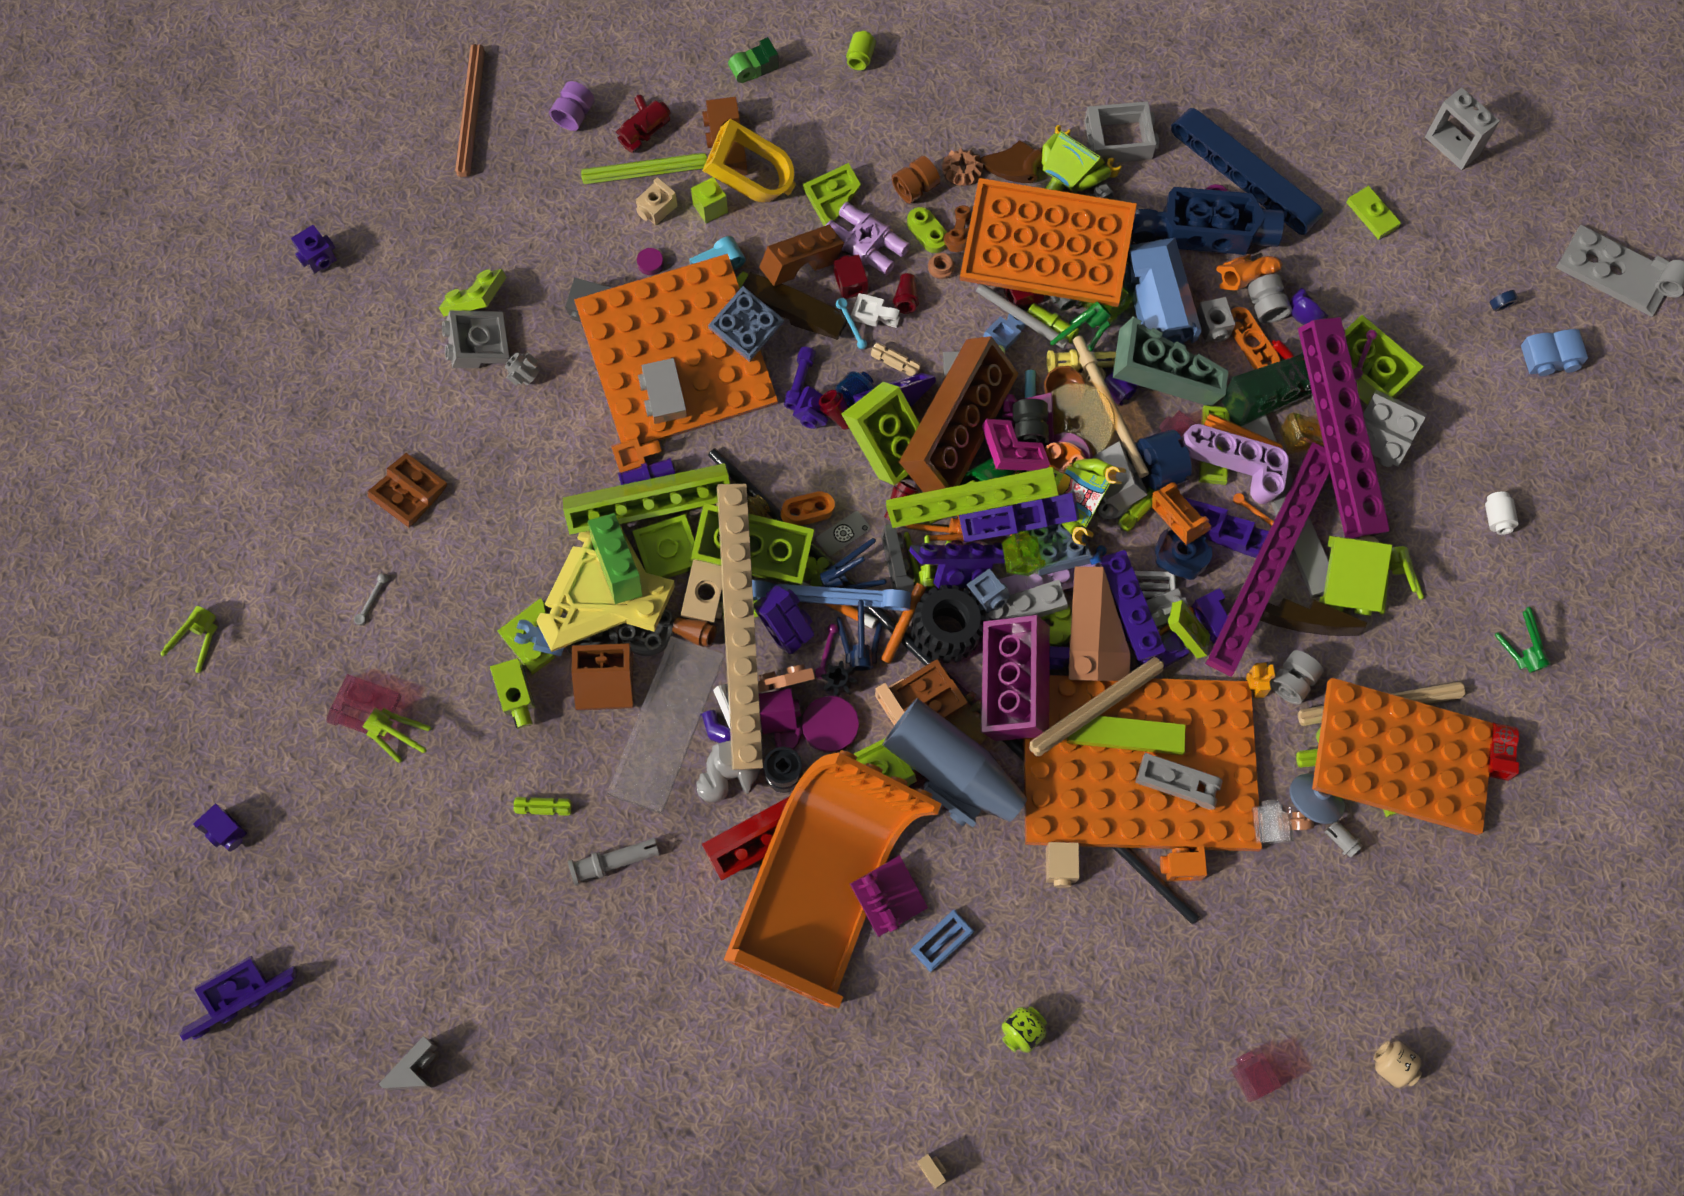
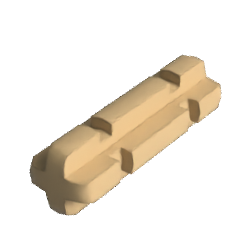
[871,342,921,376]

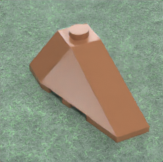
[1069,566,1131,681]

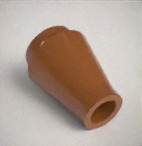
[672,617,717,648]

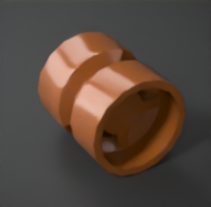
[891,156,940,204]

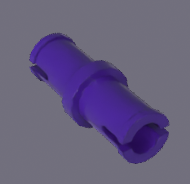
[618,458,676,485]

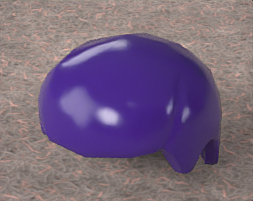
[1290,288,1328,325]

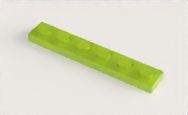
[886,467,1059,528]

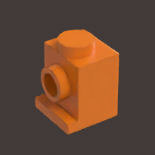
[1160,846,1207,882]

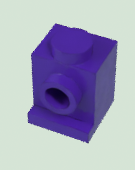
[193,803,247,852]

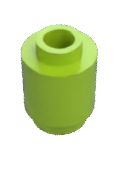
[846,31,876,71]

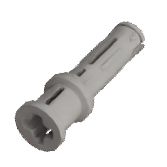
[568,838,660,886]

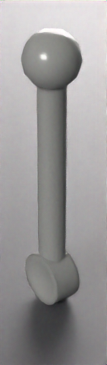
[354,573,388,626]

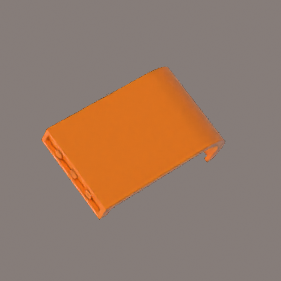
[724,750,942,1008]

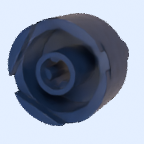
[1135,429,1192,491]

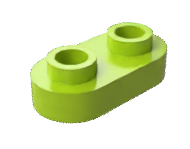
[907,207,947,253]

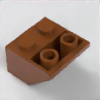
[572,643,633,711]

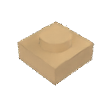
[917,1154,947,1189]

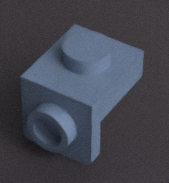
[967,568,1010,613]

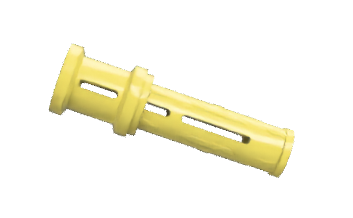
[1046,349,1116,373]

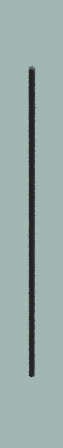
[708,448,1200,924]

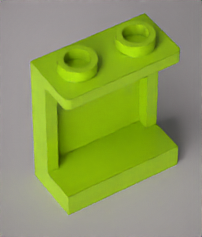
[1319,535,1392,616]

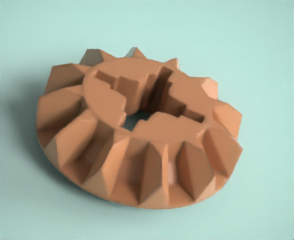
[942,148,983,186]

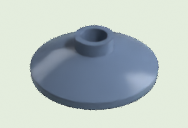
[1289,774,1345,824]

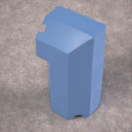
[1123,238,1201,345]

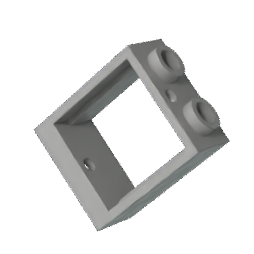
[1425,87,1500,170]
[1084,101,1159,163]

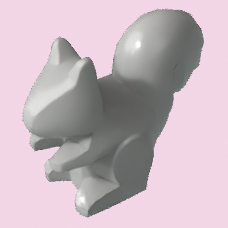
[696,741,760,803]

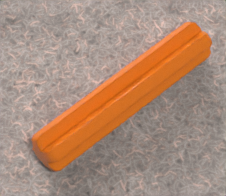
[1204,414,1283,449]

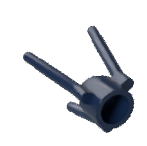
[820,538,887,589]
[836,600,882,671]

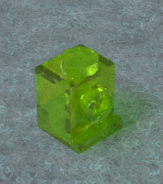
[1002,530,1046,576]

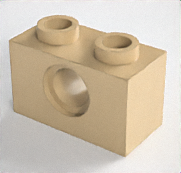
[681,560,723,624]

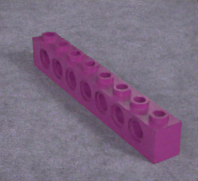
[1298,317,1390,539]

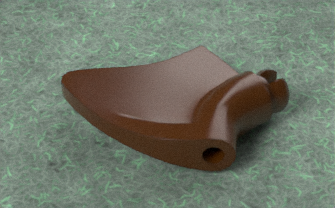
[980,140,1043,183]

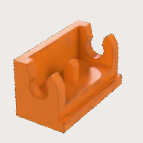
[1152,482,1211,545]

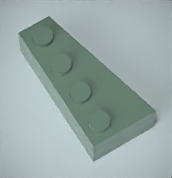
[1113,316,1228,406]

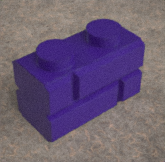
[753,586,814,654]

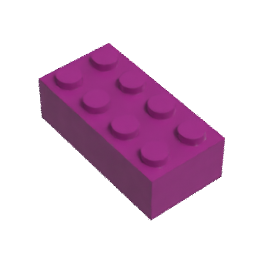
[981,615,1050,741]

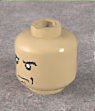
[1373,1041,1422,1088]

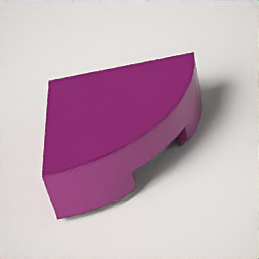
[774,724,802,750]

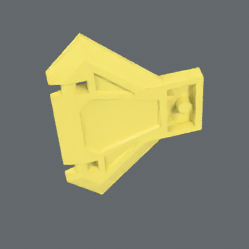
[536,524,675,652]

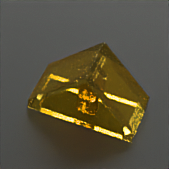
[1279,412,1324,454]

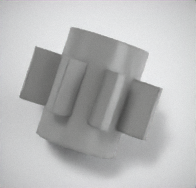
[505,352,539,385]

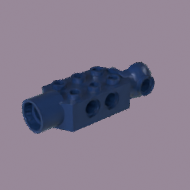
[1131,187,1284,255]

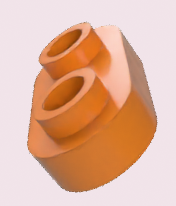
[781,491,835,526]

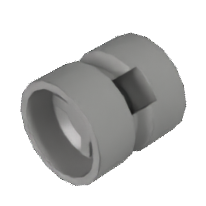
[1247,274,1292,324]
[1270,650,1324,705]

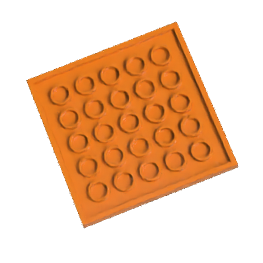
[574,254,778,445]

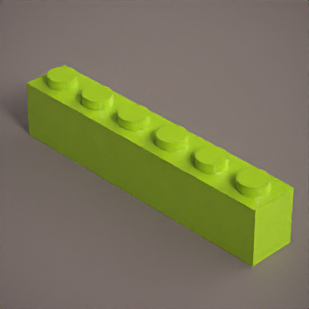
[563,463,730,535]

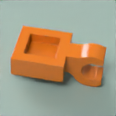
[611,438,662,473]

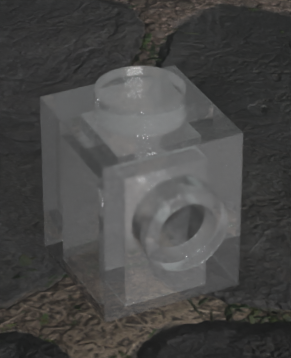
[1252,800,1294,845]

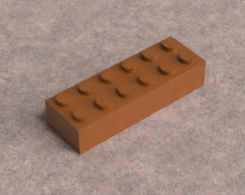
[899,336,1019,493]

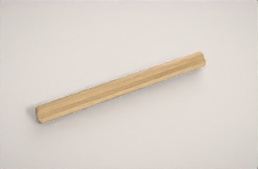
[1029,657,1164,756]
[1298,682,1466,726]

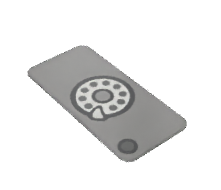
[816,511,870,556]

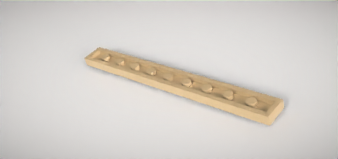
[717,484,763,770]

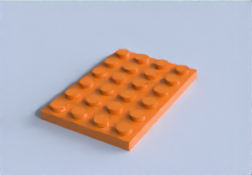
[960,178,1137,307]
[1312,678,1493,835]

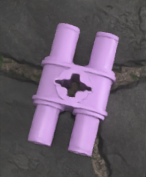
[825,202,910,276]

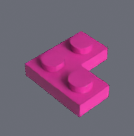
[982,419,1050,471]

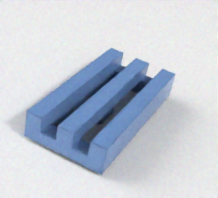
[910,910,974,973]

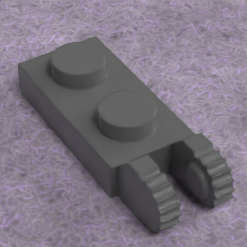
[881,524,914,593]

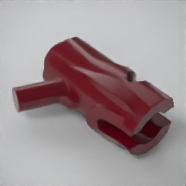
[615,95,671,153]

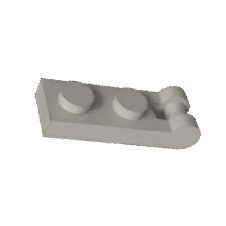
[1135,753,1223,810]

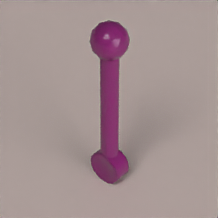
[1353,330,1377,380]
[815,623,839,679]

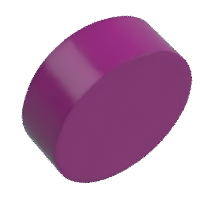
[637,248,664,275]

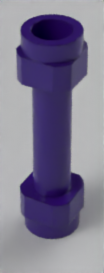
[784,347,816,410]

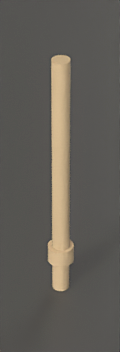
[1073,336,1149,478]

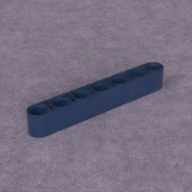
[1171,108,1324,235]

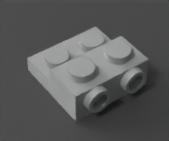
[442,310,509,368]
[1363,390,1427,467]

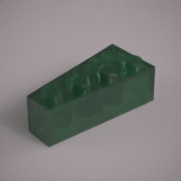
[1222,352,1312,426]

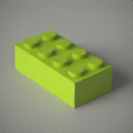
[690,503,814,585]

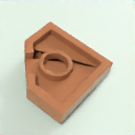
[758,664,815,693]

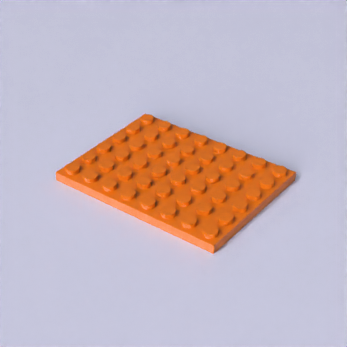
[1023,675,1262,852]

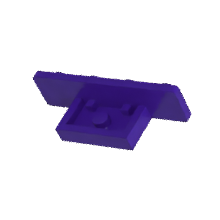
[909,543,1017,589]
[1099,550,1165,661]
[180,955,297,1041]

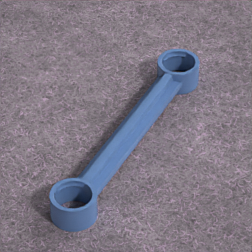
[752,580,911,611]

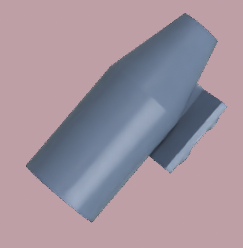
[882,698,1027,827]

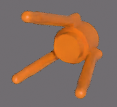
[906,515,964,541]

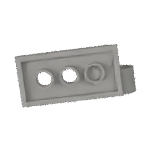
[1556,225,1684,317]

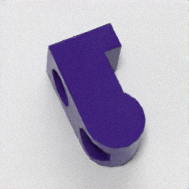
[1191,588,1228,644]

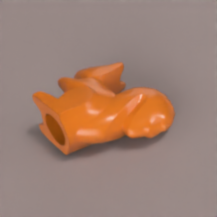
[1216,254,1283,290]

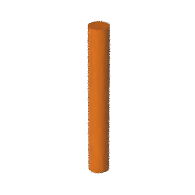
[880,583,927,664]

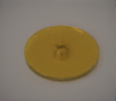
[1051,383,1115,456]

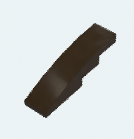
[741,272,848,340]
[1260,598,1367,636]

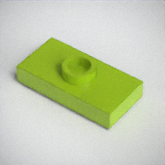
[1346,186,1401,240]

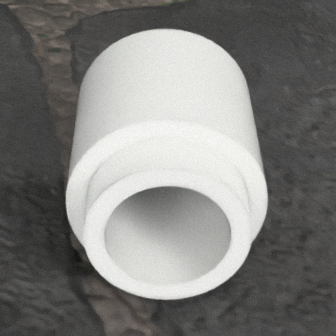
[1485,492,1519,535]

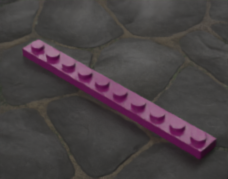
[1205,442,1330,677]

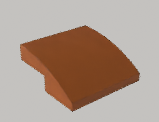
[368,453,447,528]
[889,659,968,718]

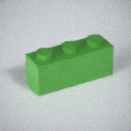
[588,513,642,604]

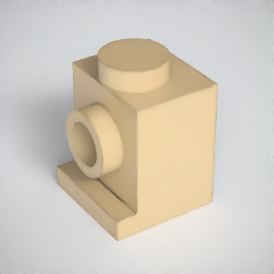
[636,177,678,225]

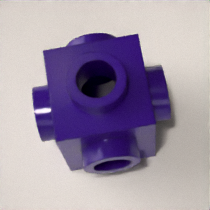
[291,225,337,274]

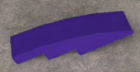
[959,492,1080,542]
[1184,497,1269,558]

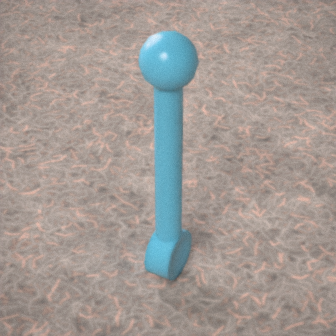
[836,298,867,349]

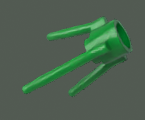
[1050,301,1112,352]
[1495,607,1551,673]

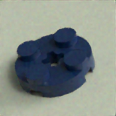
[1155,528,1212,580]

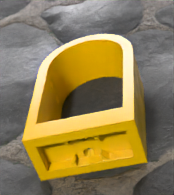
[702,118,796,203]

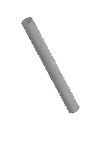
[976,284,1069,349]

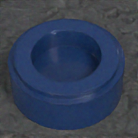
[1489,290,1519,312]

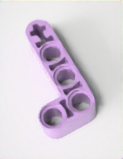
[1178,424,1289,504]

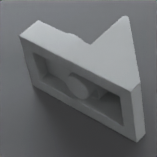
[379,1036,438,1090]

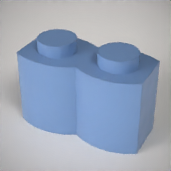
[1521,329,1588,376]

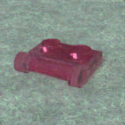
[326,674,402,740]

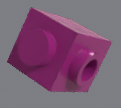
[759,688,801,734]

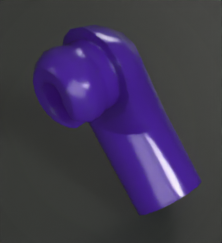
[702,710,731,743]

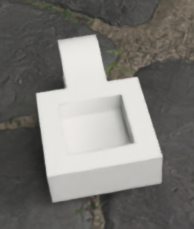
[851,293,900,328]

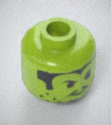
[1002,1006,1047,1053]

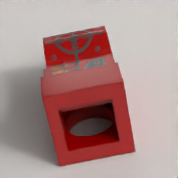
[1488,722,1519,781]

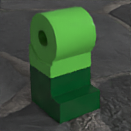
[728,37,779,83]

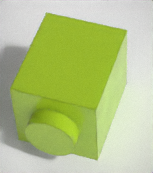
[691,177,728,223]

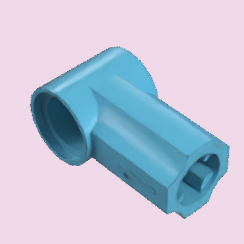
[689,236,746,270]

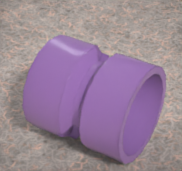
[549,81,595,131]

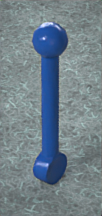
[1089,545,1107,565]

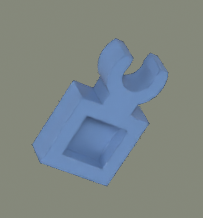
[983,314,1026,351]
[514,620,564,656]

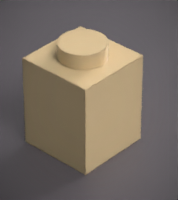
[1046,842,1079,888]

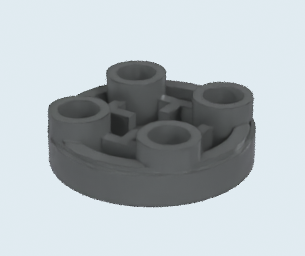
[618,607,674,656]

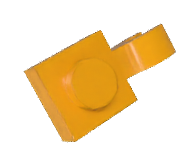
[1246,662,1276,698]

